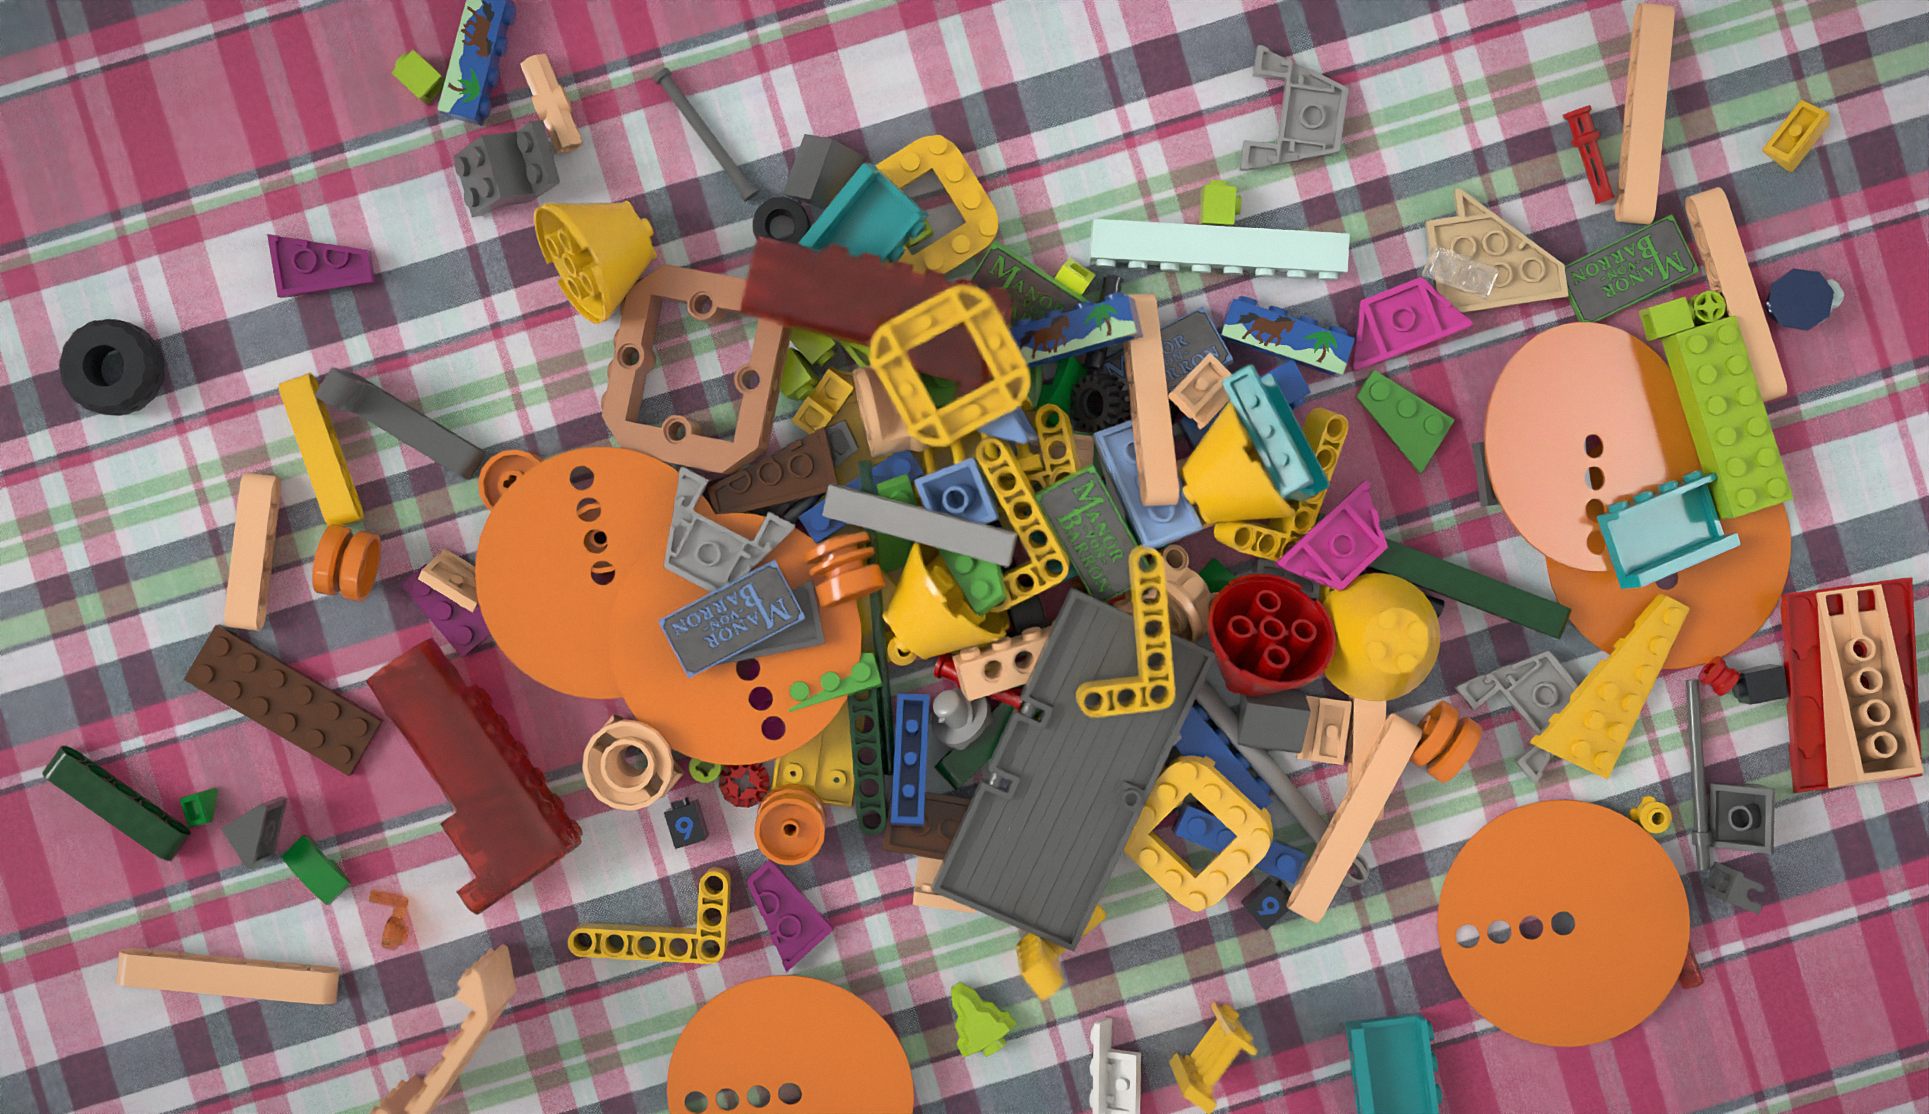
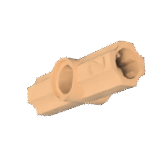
[520,53,584,154]

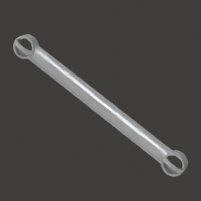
[1195,677,1369,887]

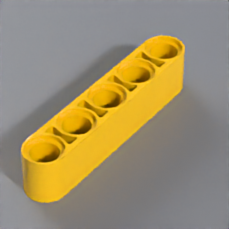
[279,372,364,526]

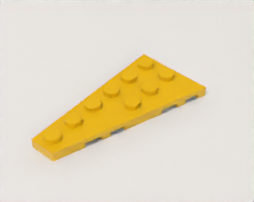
[1529,594,1690,780]

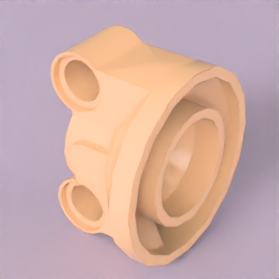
[853,356,931,458]
[1126,544,1218,643]
[582,714,684,811]

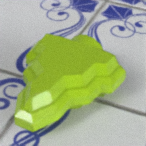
[951,981,1017,1058]

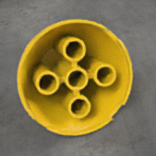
[534,201,657,325]
[1179,401,1301,525]
[883,541,1010,660]
[1322,573,1441,701]

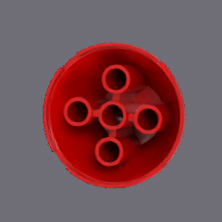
[1207,574,1336,697]

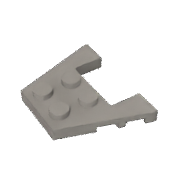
[1239,45,1349,171]
[664,467,795,592]
[1454,650,1578,783]

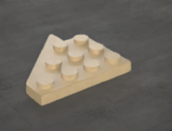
[1425,188,1569,313]

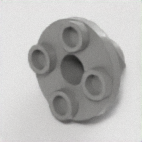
[931,688,993,750]

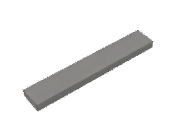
[822,483,1018,567]

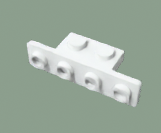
[1089,1017,1141,1114]

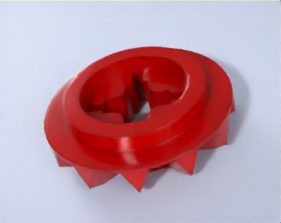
[719,763,770,808]

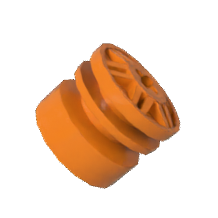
[804,532,887,609]

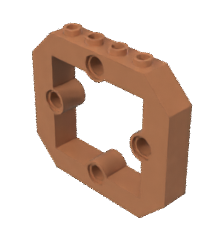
[601,264,793,475]

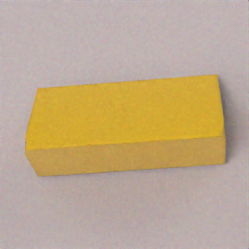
[1762,99,1830,173]

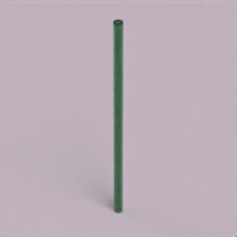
[858,460,895,775]

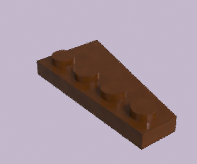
[707,427,839,514]

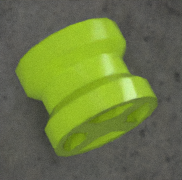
[1687,291,1726,325]
[689,758,723,783]

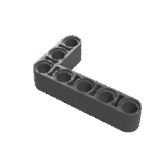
[315,367,486,480]

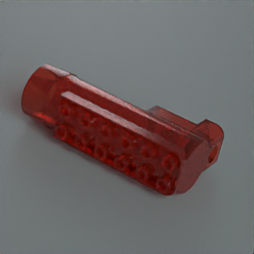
[740,235,1015,403]
[366,638,583,915]

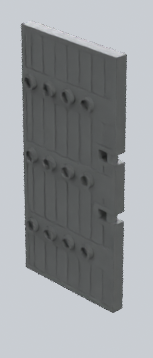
[931,587,1216,952]

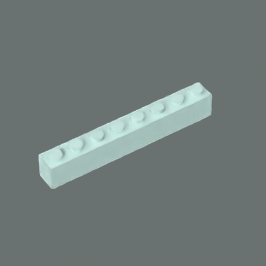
[1089,219,1350,281]

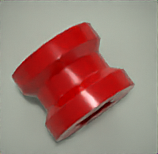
[1698,656,1741,696]

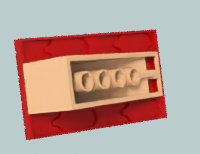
[1780,577,1924,794]

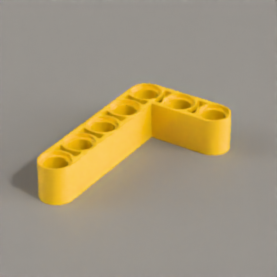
[996,404,1081,519]
[1214,408,1349,561]
[976,435,1070,613]
[1075,545,1175,717]
[568,866,731,964]
[1016,903,1107,1000]

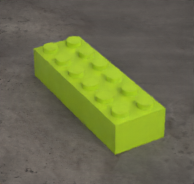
[1661,315,1794,519]

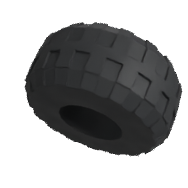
[59,319,165,416]

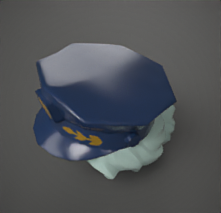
[1766,268,1844,331]

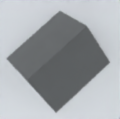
[783,134,864,210]
[1237,689,1311,753]
[1709,783,1775,854]
[221,796,287,869]

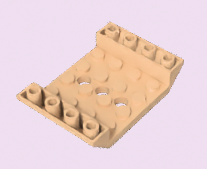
[369,944,517,1114]

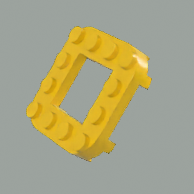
[875,135,998,290]
[870,285,1030,447]
[1123,756,1273,912]

